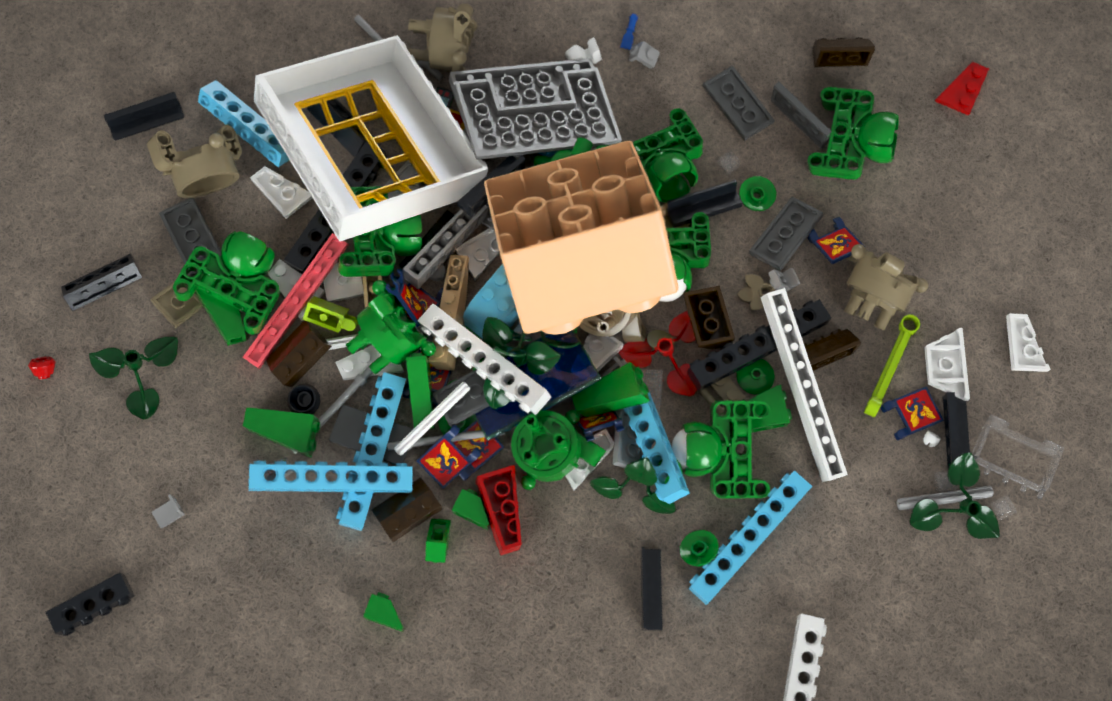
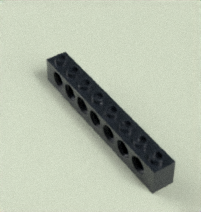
[284,140,387,274]
[687,299,831,392]

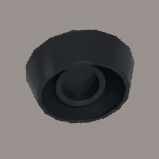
[287,384,321,414]

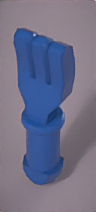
[620,13,638,50]

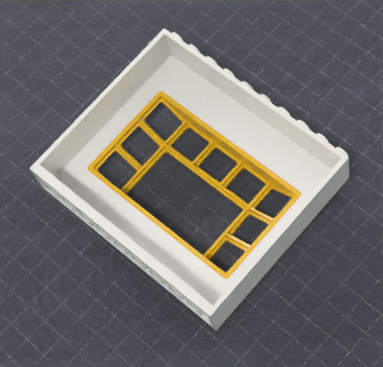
[254,35,488,242]

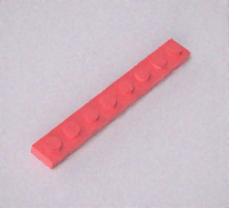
[243,233,349,369]

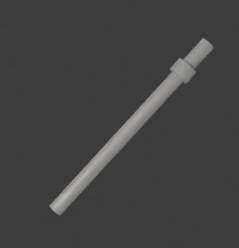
[292,366,373,454]
[387,427,505,451]

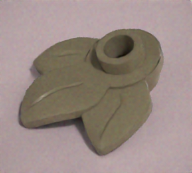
[737,275,775,310]

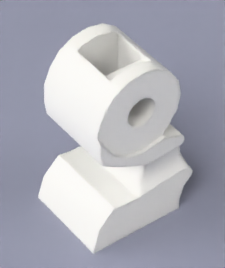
[565,37,602,64]

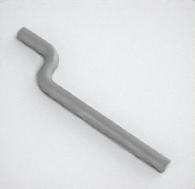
[354,15,444,81]

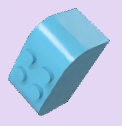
[463,264,519,338]

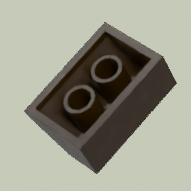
[812,37,875,67]
[683,285,735,349]
[266,320,332,387]
[804,329,861,371]
[372,477,442,543]

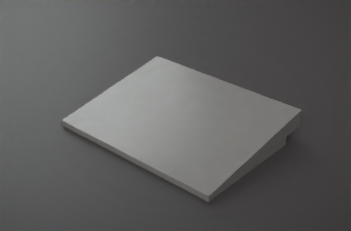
[449,58,622,160]

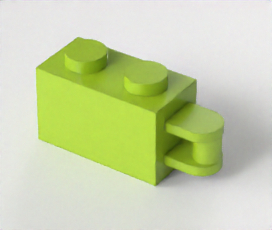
[303,296,358,333]

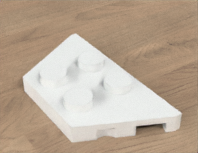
[924,328,970,401]

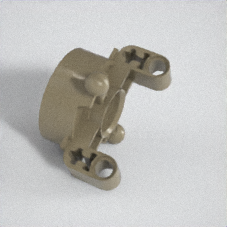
[147,125,242,198]

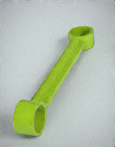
[863,314,920,418]

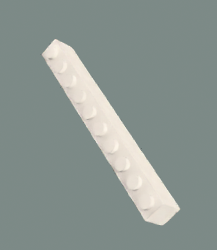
[761,288,848,482]

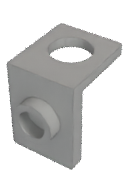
[152,494,185,529]

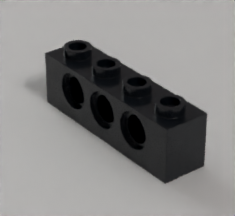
[46,573,135,636]

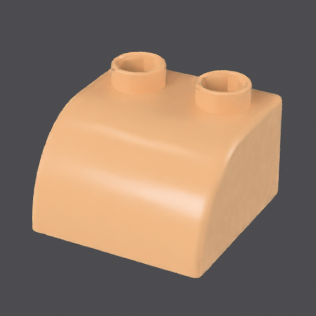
[484,141,678,335]

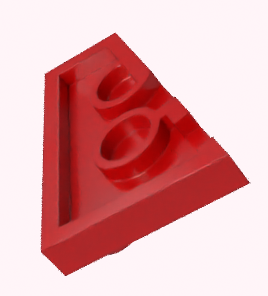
[935,62,989,116]

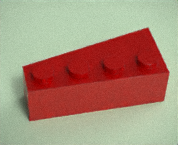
[475,465,522,556]

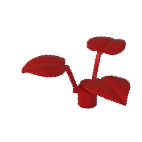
[618,311,697,397]

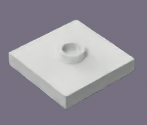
[323,263,364,303]

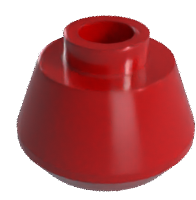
[28,356,56,379]

